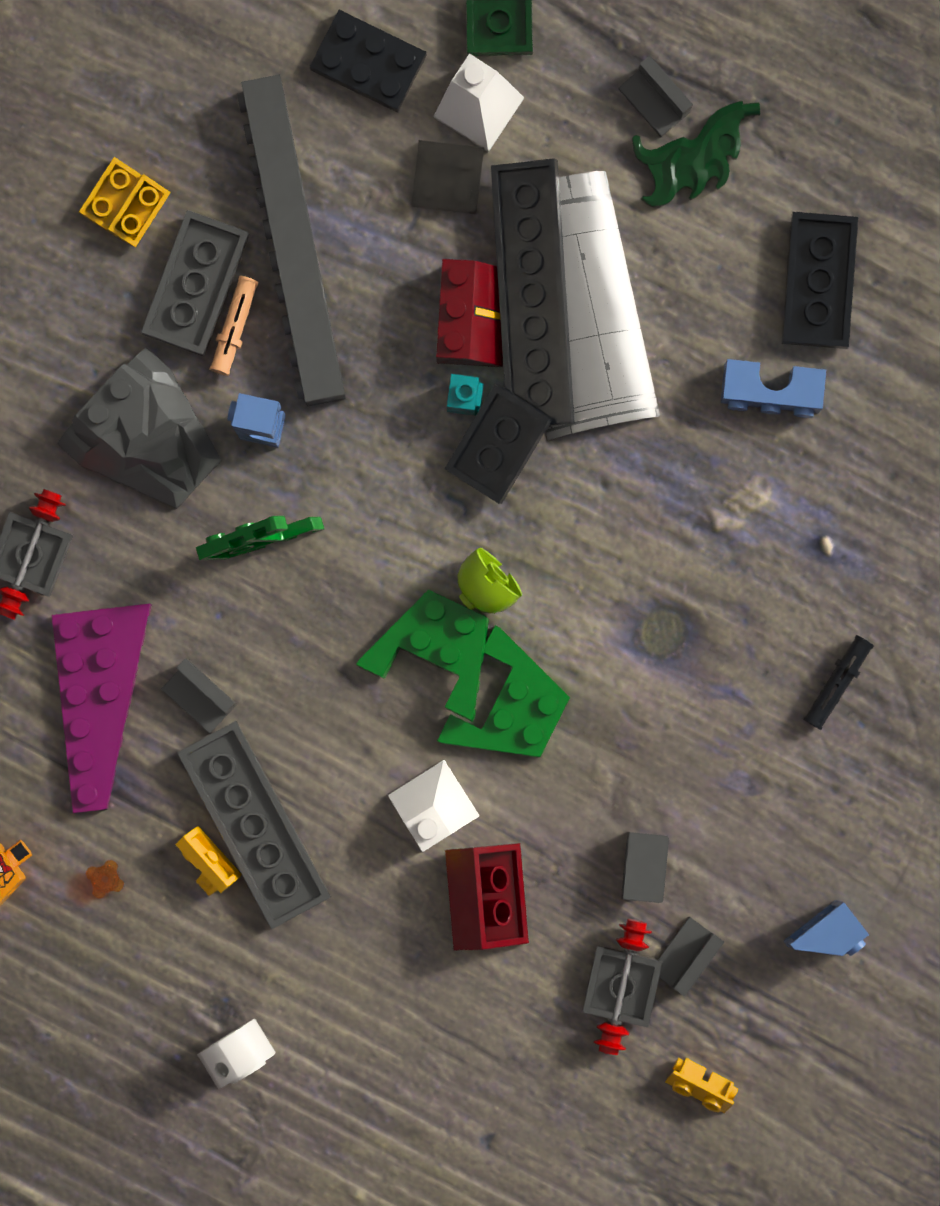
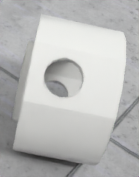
[197,1018,276,1089]

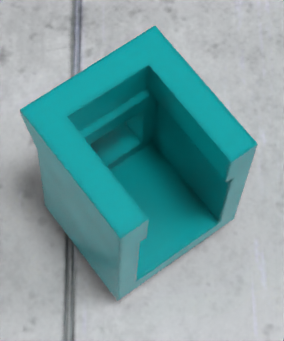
[447,374,484,416]

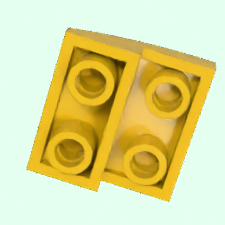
[78,157,171,247]

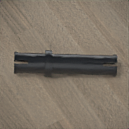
[803,635,874,730]

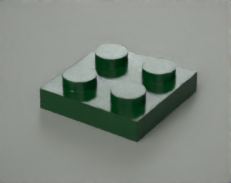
[466,0,533,56]

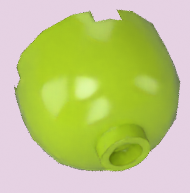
[457,548,522,614]

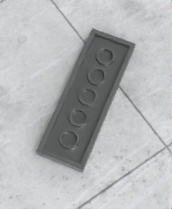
[177,721,331,929]

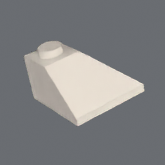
[434,54,524,153]
[388,760,479,852]

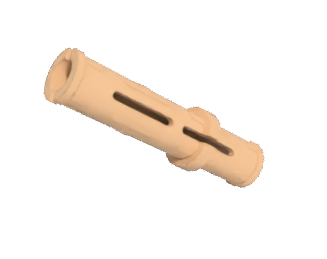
[209,276,259,376]

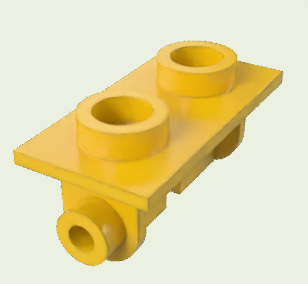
[665,1057,738,1113]

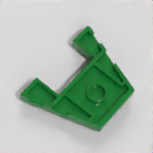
[196,516,324,560]
[356,590,489,722]
[437,625,570,757]

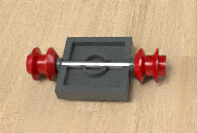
[0,489,73,620]
[583,919,663,1055]

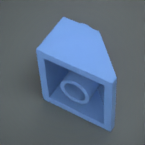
[783,900,869,956]

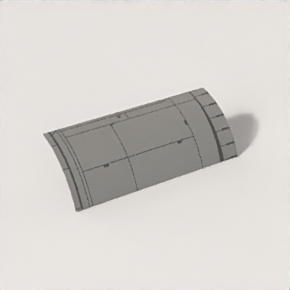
[545,171,660,440]

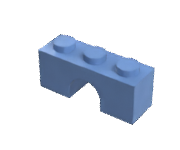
[721,359,826,418]
[228,393,286,448]

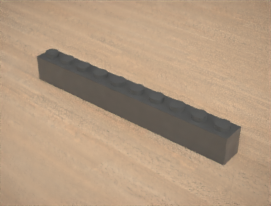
[237,74,346,407]

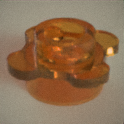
[86,860,124,898]

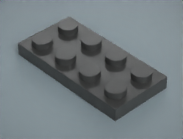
[141,210,250,357]

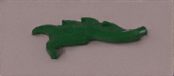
[632,101,760,207]

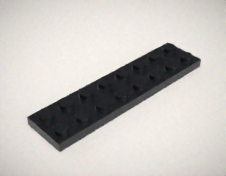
[491,158,575,426]

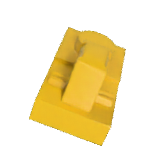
[175,826,242,896]

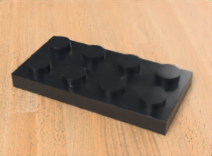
[782,212,858,349]

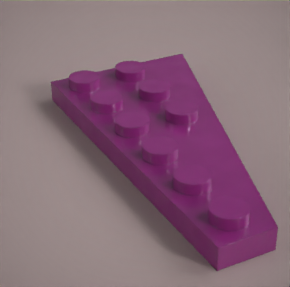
[52,603,152,813]

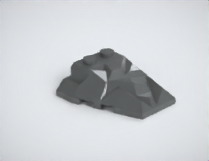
[57,347,222,509]

